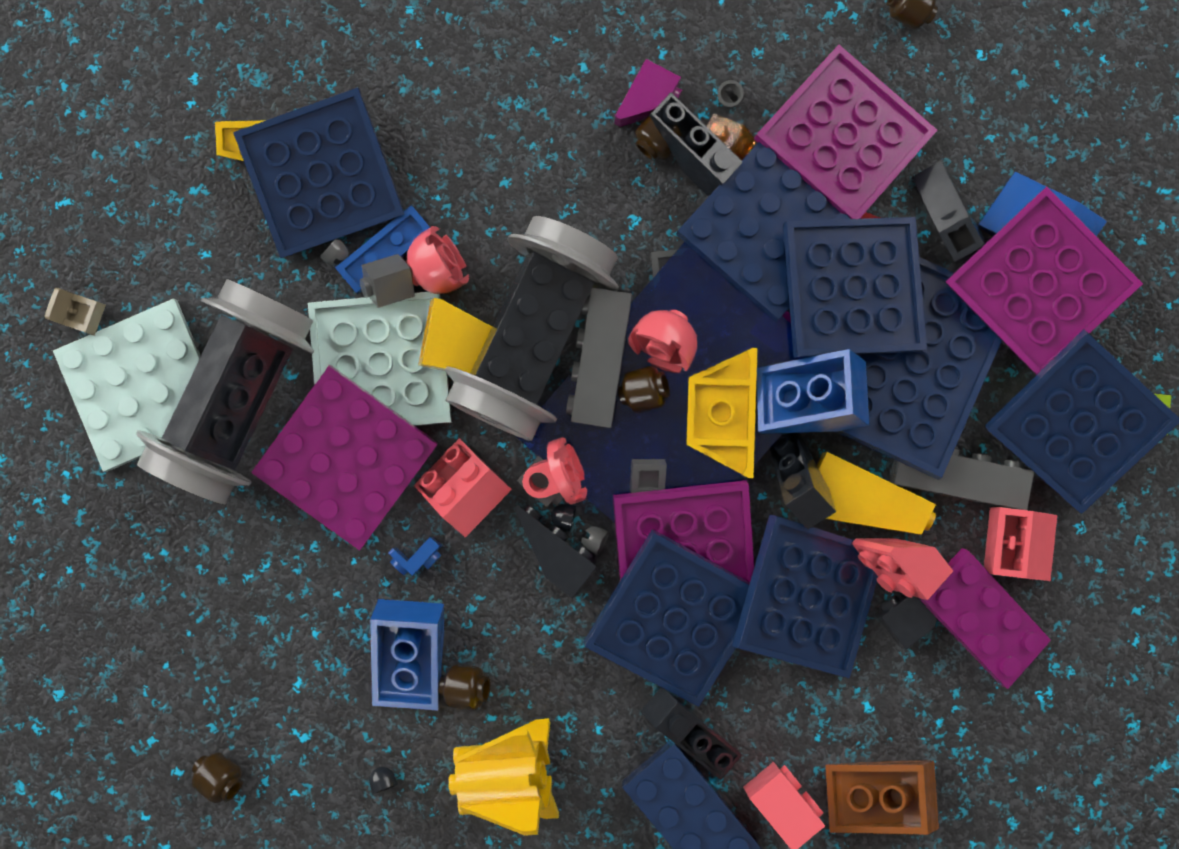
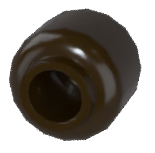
[887,0,938,29]
[635,113,682,161]
[618,366,670,414]
[439,665,491,710]
[192,752,243,803]

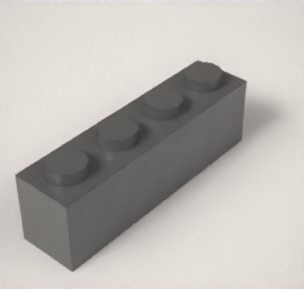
[566,288,633,428]
[890,449,1034,510]

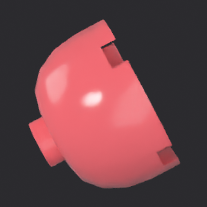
[407,226,469,294]
[628,309,697,373]

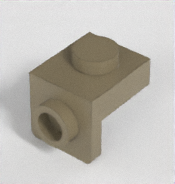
[44,288,106,336]

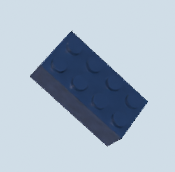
[622,740,762,849]

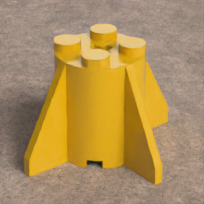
[449,718,559,835]

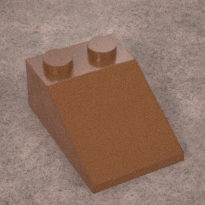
[825,760,939,835]

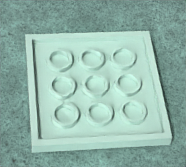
[308,292,452,426]
[53,299,201,472]

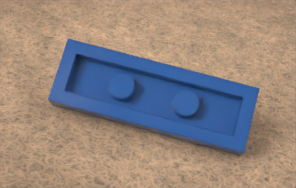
[335,205,430,294]

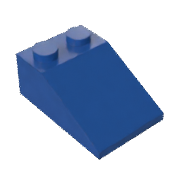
[978,172,1107,237]
[756,349,869,434]
[370,599,444,710]

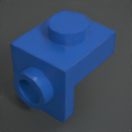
[388,537,443,576]

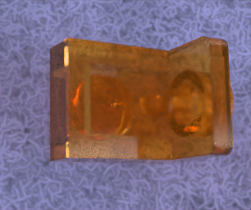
[706,113,755,161]

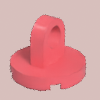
[522,437,587,505]

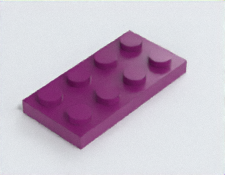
[917,548,1051,689]

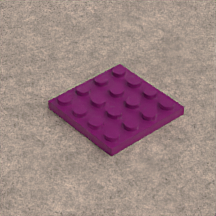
[754,45,937,219]
[945,186,1143,375]
[251,365,438,551]
[613,480,754,582]

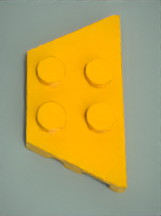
[686,348,757,478]

